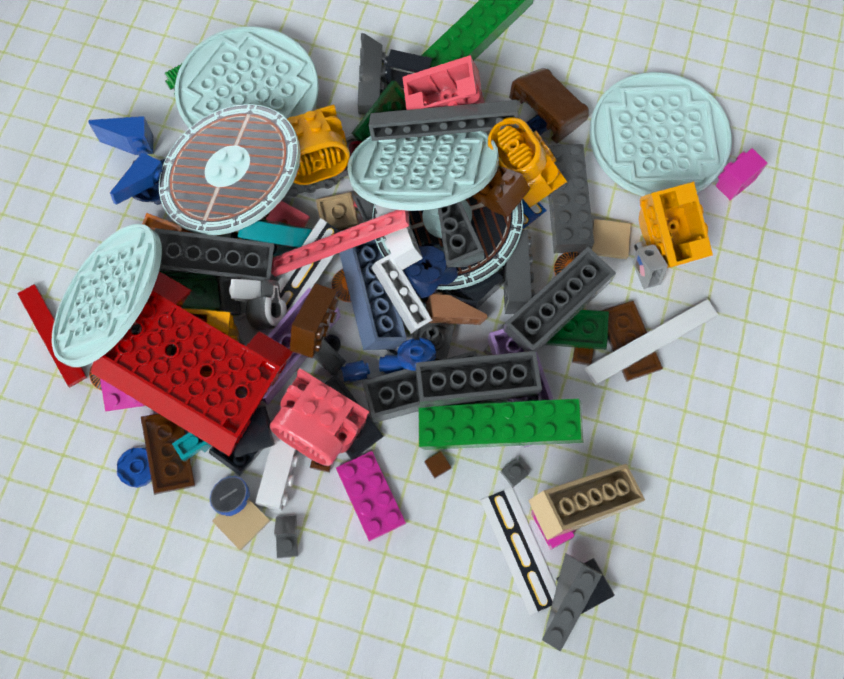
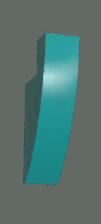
[238,220,313,247]

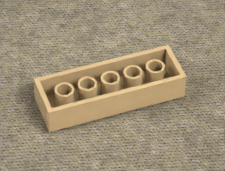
[528,464,645,540]

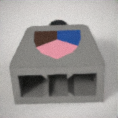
[633,241,668,289]

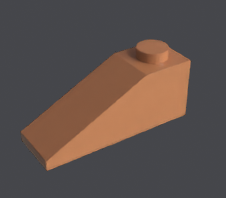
[425,292,487,325]

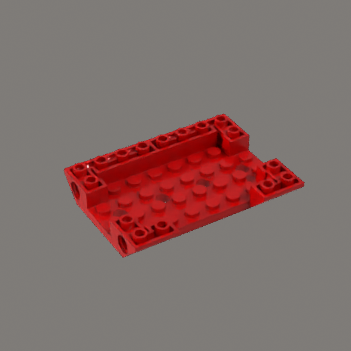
[91,271,294,456]

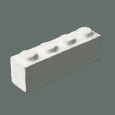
[375,205,423,270]
[372,255,432,333]
[255,434,299,511]

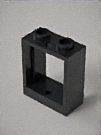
[384,49,432,88]

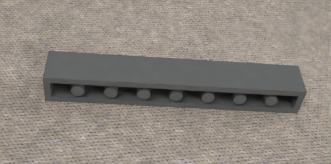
[369,100,519,141]

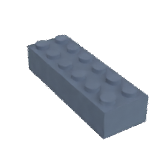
[339,239,407,350]

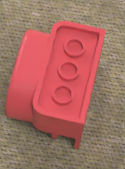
[403,55,485,110]
[270,368,369,466]

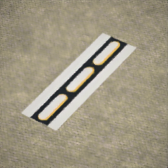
[278,218,341,313]
[480,487,556,615]

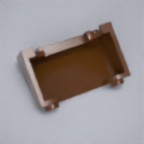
[509,68,589,144]

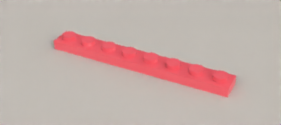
[271,210,409,277]

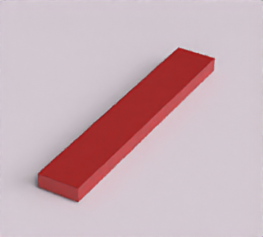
[17,284,87,388]

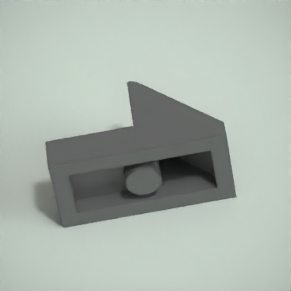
[274,515,298,558]

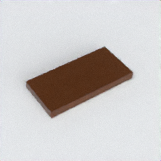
[602,301,663,382]
[141,414,195,495]

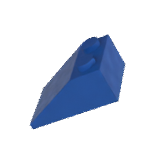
[88,116,153,155]

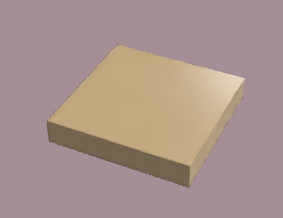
[316,192,359,231]
[591,219,630,259]
[212,499,270,551]

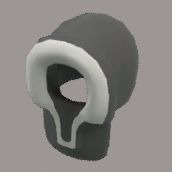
[246,279,287,330]

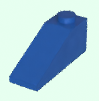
[110,152,163,205]

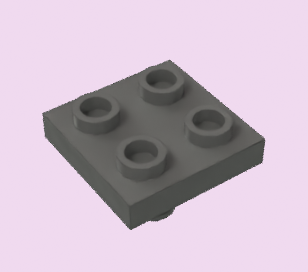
[412,323,455,361]

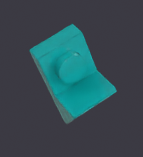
[172,432,212,461]

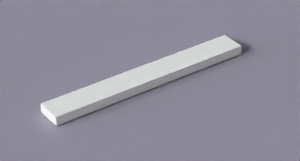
[585,299,718,385]

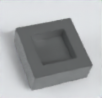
[500,459,529,488]

